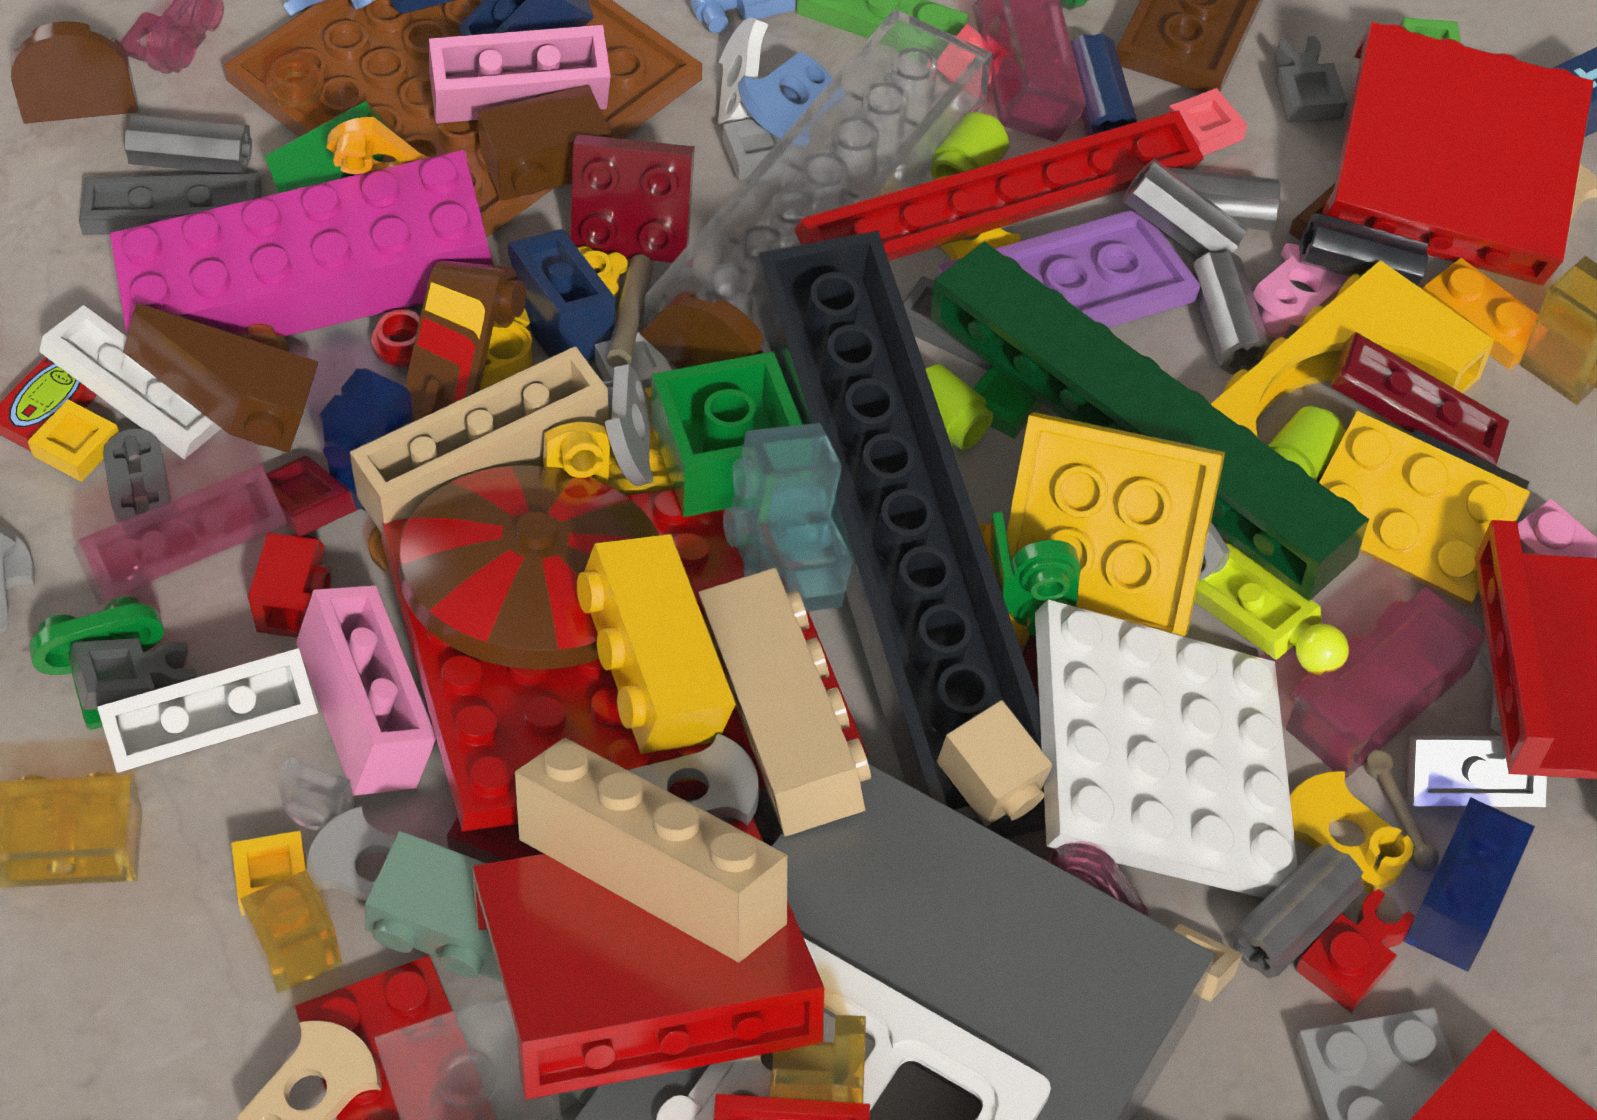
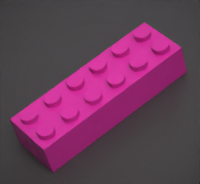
[110,150,493,342]

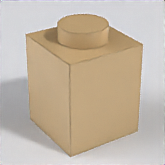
[937,700,1053,827]

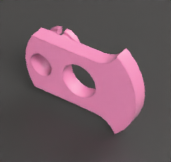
[1253,243,1350,338]

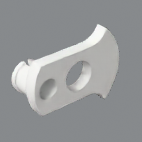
[718,17,769,126]

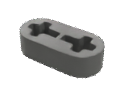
[103,429,173,541]

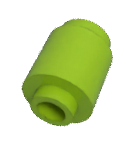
[931,112,1010,179]
[925,363,993,451]
[1267,406,1346,482]

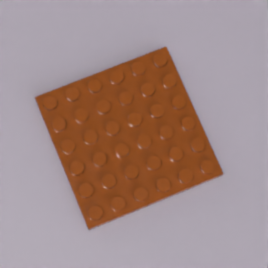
[224,0,702,238]

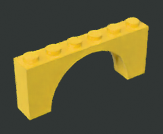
[1211,260,1495,555]

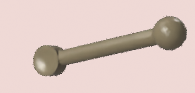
[1365,750,1439,870]

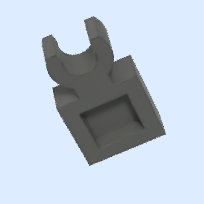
[1276,36,1347,123]
[69,638,197,710]

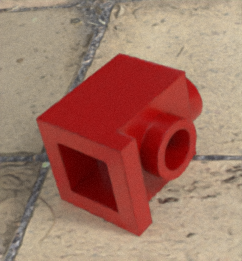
[248,533,332,638]

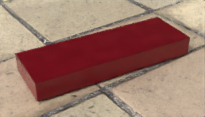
[1330,332,1509,466]

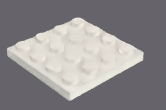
[1035,600,1297,899]

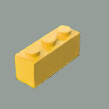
[577,534,736,754]

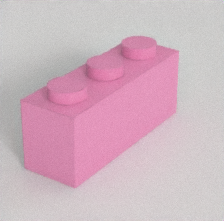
[429,25,611,123]
[296,585,436,796]

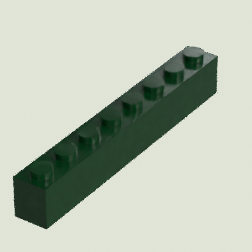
[931,241,1369,601]

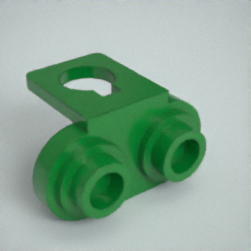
[990,511,1080,636]
[29,596,164,730]

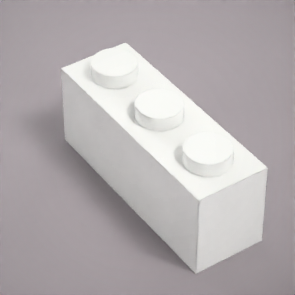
[97,648,318,773]

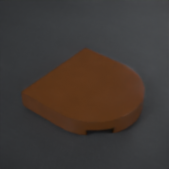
[11,21,138,124]
[640,291,764,369]

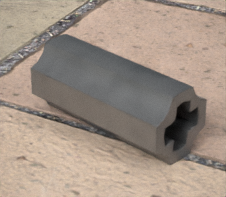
[125,115,252,174]
[1122,158,1247,258]
[1166,167,1281,231]
[1192,250,1270,374]
[1230,844,1365,978]

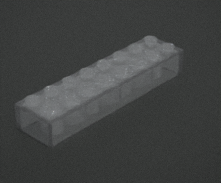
[645,9,992,353]

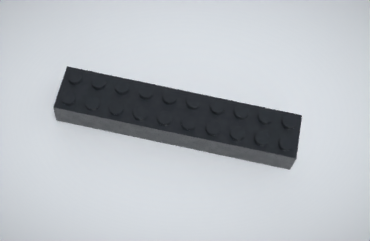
[752,231,1046,838]

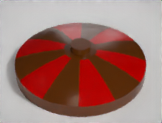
[399,466,660,669]

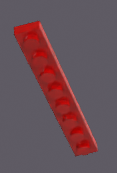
[793,110,1204,261]

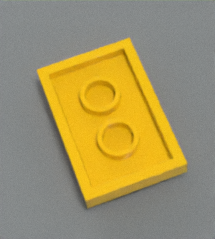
[1319,411,1530,607]

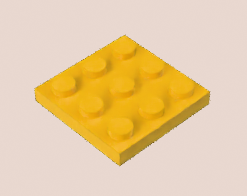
[1006,412,1225,637]

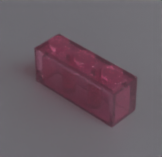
[972,0,1087,142]
[73,464,288,606]
[1286,587,1486,780]

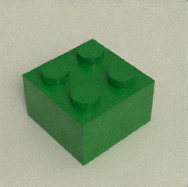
[651,351,810,517]

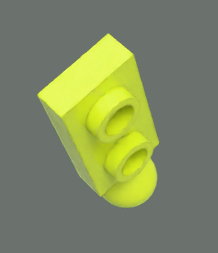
[1195,543,1349,676]

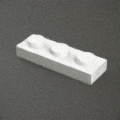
[39,305,222,460]

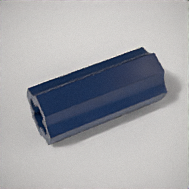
[1066,33,1137,136]

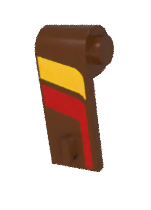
[396,260,526,429]

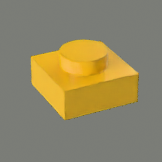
[28,399,119,482]
[231,831,312,916]

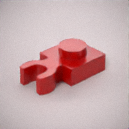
[1295,889,1415,1014]

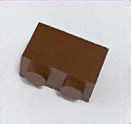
[477,84,611,201]

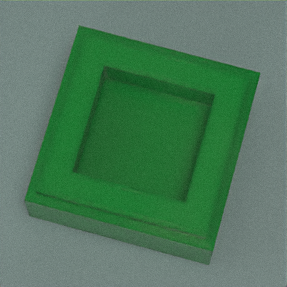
[973,365,1042,439]

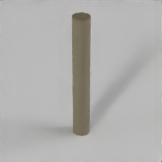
[607,255,652,368]

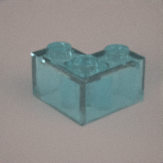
[723,423,853,612]

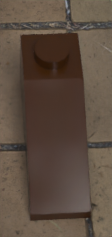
[123,303,319,453]

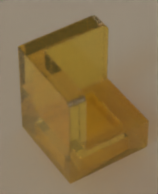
[770,1015,866,1103]

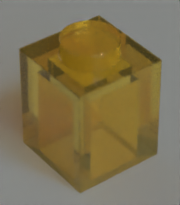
[240,870,343,994]

